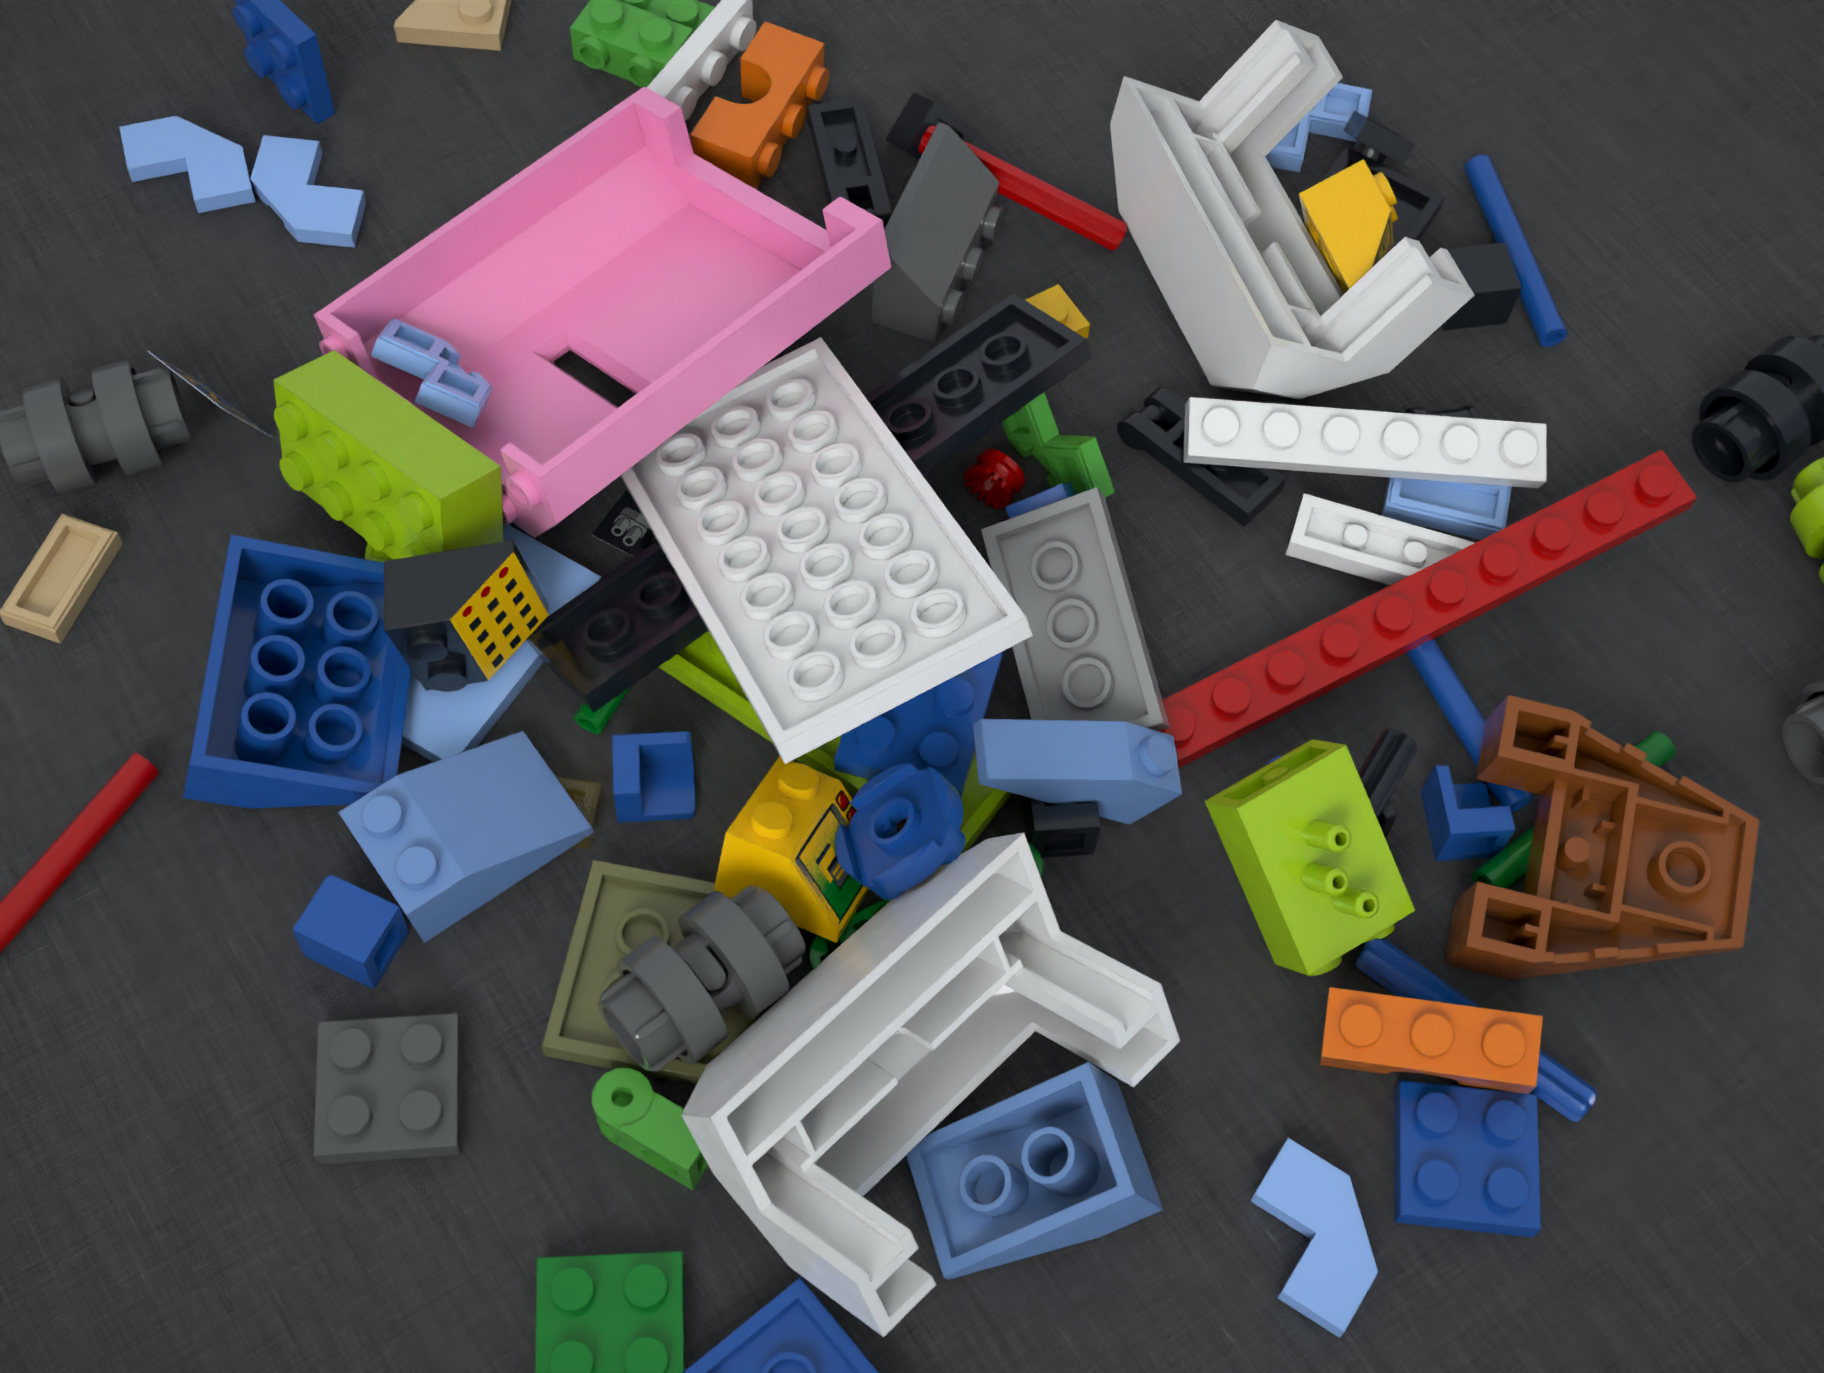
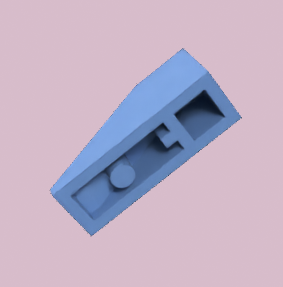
[973,719,1182,825]

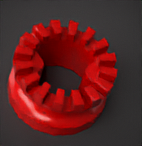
[964,449,1025,509]

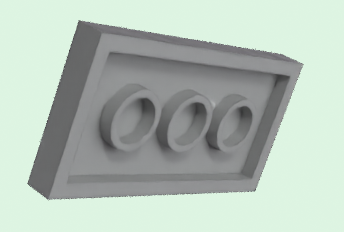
[981,487,1170,731]

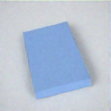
[401,524,601,762]

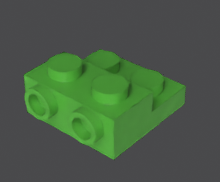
[570,0,715,88]

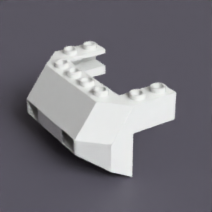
[1110,20,1474,399]
[681,833,1180,1337]

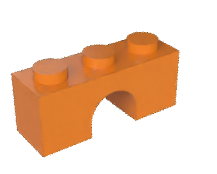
[690,21,830,189]
[1320,987,1543,1094]

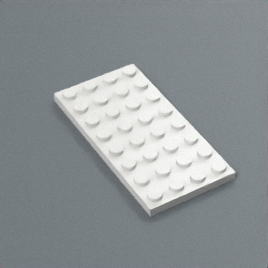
[620,337,1032,764]

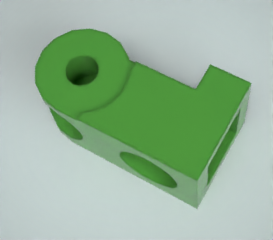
[592,1068,709,1191]

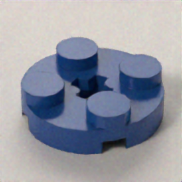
[835,763,966,900]

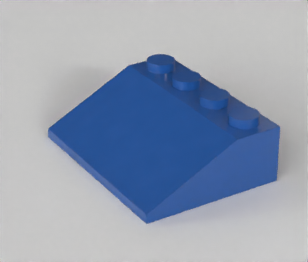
[183,534,411,809]

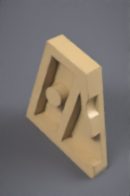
[394,0,512,51]

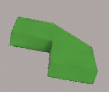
[1002,392,1115,498]

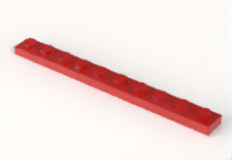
[1159,450,1697,768]

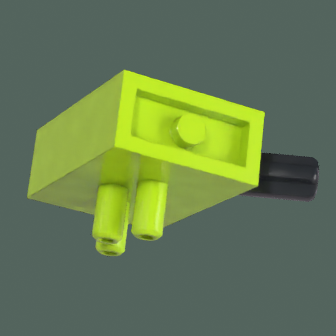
[1205,727,1417,976]

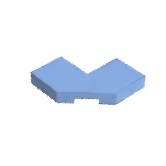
[1265,83,1372,173]
[119,116,255,213]
[250,135,366,248]
[371,318,493,428]
[1251,1138,1378,1338]

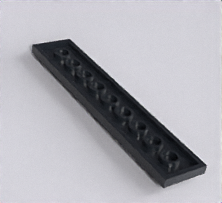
[527,293,1092,712]

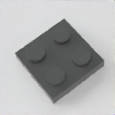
[313,1013,461,1165]

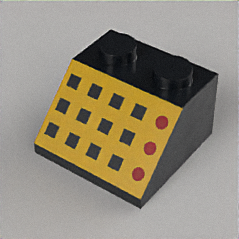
[384,540,549,692]

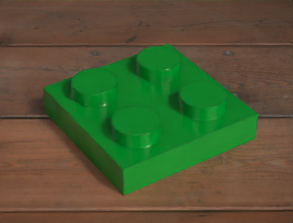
[535,1251,685,1373]

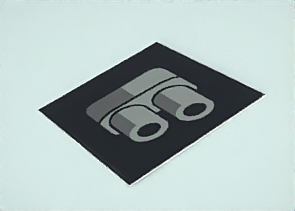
[592,491,655,557]

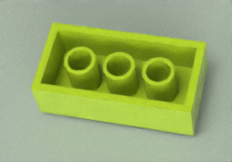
[273,350,504,560]

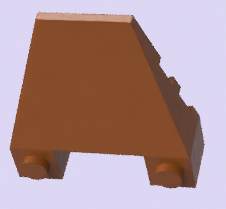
[1445,695,1759,980]

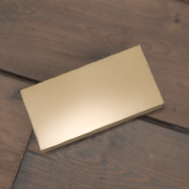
[0,513,123,644]

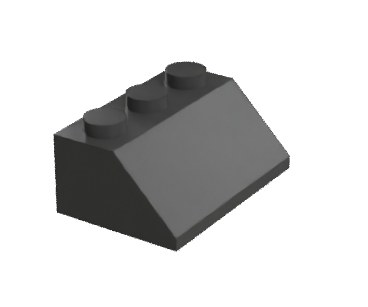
[871,122,1004,344]

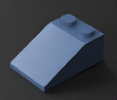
[338,731,594,943]
[906,1062,1163,1279]

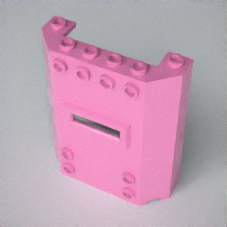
[314,86,892,538]

